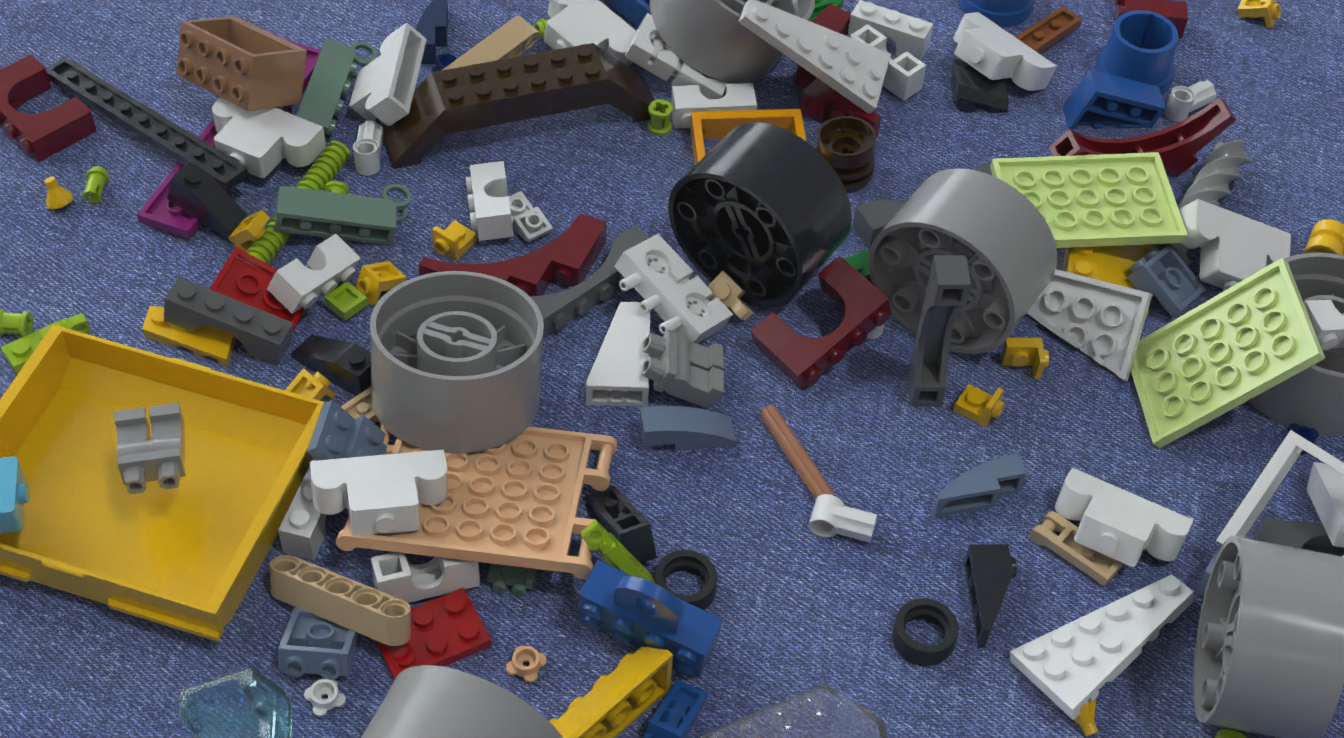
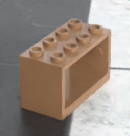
[177,16,307,111]

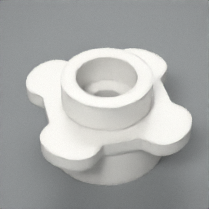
[304,679,346,717]

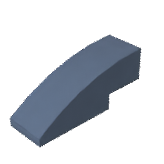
[639,406,736,451]
[933,453,1027,517]

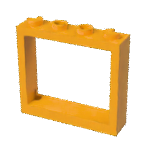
[690,109,806,165]

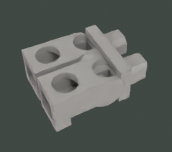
[641,330,724,409]
[114,403,186,494]

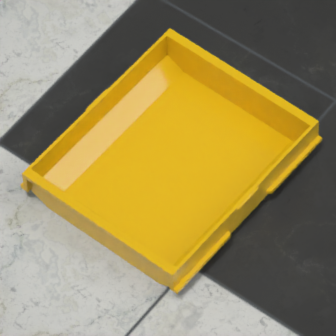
[0,324,326,642]

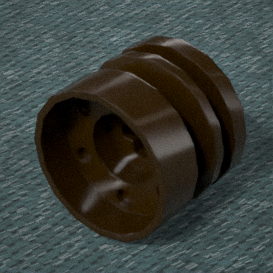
[817,116,876,191]

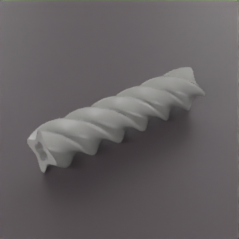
[1153,139,1253,266]

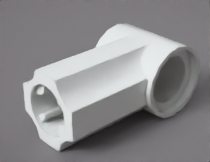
[1164,80,1217,122]
[353,121,384,176]
[809,494,877,542]

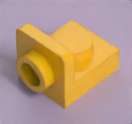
[1237,0,1281,28]
[228,210,270,252]
[432,220,478,261]
[355,261,407,305]
[1000,338,1049,379]
[285,368,336,400]
[953,384,1005,427]

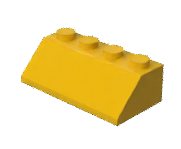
[549,646,673,738]

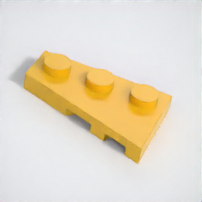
[142,306,236,367]

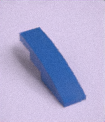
[643,680,709,738]

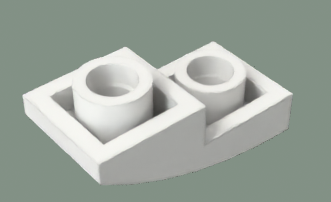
[509,191,553,242]

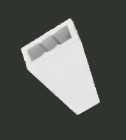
[586,302,650,407]
[1306,462,1344,547]

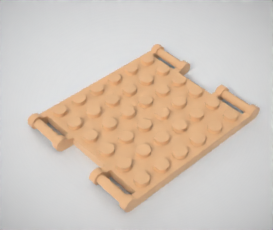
[336,421,617,579]

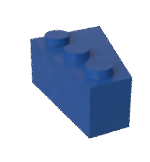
[1062,69,1166,129]

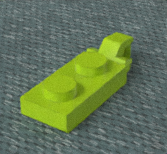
[1,313,91,374]
[580,519,656,584]

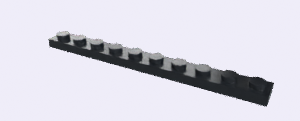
[46,57,249,192]

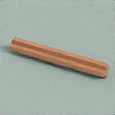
[760,405,834,499]

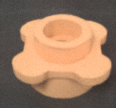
[506,646,546,683]

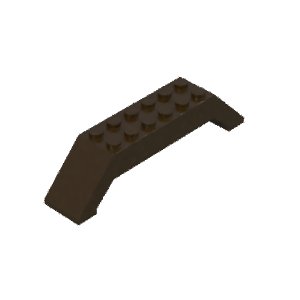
[382,43,658,169]

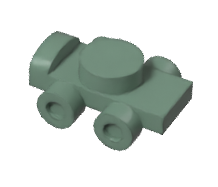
[487,564,537,597]

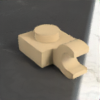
[707,271,753,321]

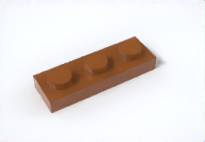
[1015,6,1082,54]

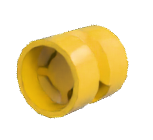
[1304,219,1344,255]

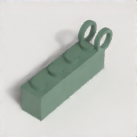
[296,38,377,137]
[274,184,411,245]

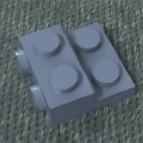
[1128,244,1206,317]
[307,400,387,460]
[278,607,359,680]

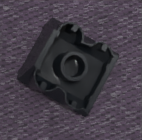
[951,59,1009,113]

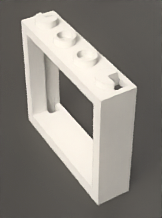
[1217,430,1344,558]

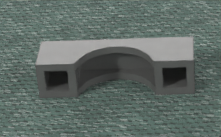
[164,277,293,366]
[1253,518,1344,557]

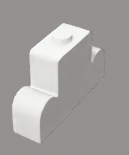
[544,0,636,66]
[953,12,1057,91]
[349,23,427,126]
[212,97,326,178]
[1179,199,1291,291]
[310,449,447,536]
[1055,468,1193,567]

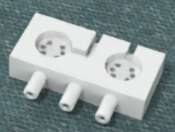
[624,13,728,99]
[614,234,733,344]

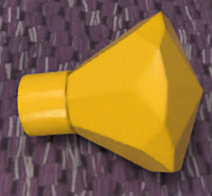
[44,176,73,210]
[1074,699,1099,737]

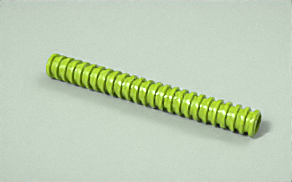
[246,141,350,265]

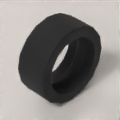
[654,549,718,610]
[892,598,959,666]

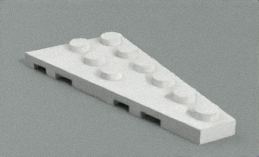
[739,0,891,114]
[1026,269,1152,381]
[1010,574,1194,720]

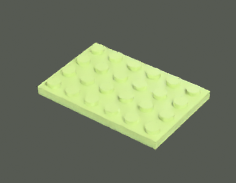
[990,152,1188,248]
[1131,258,1325,449]

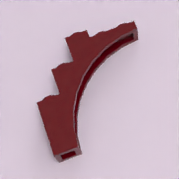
[796,4,881,138]
[1049,97,1237,177]
[418,213,607,296]

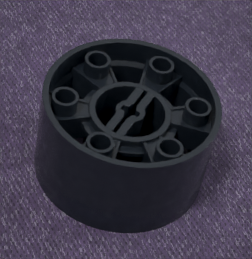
[668,122,852,306]

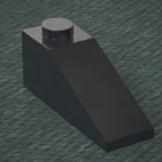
[167,162,248,241]
[291,335,371,396]
[585,486,657,565]
[964,544,1017,648]

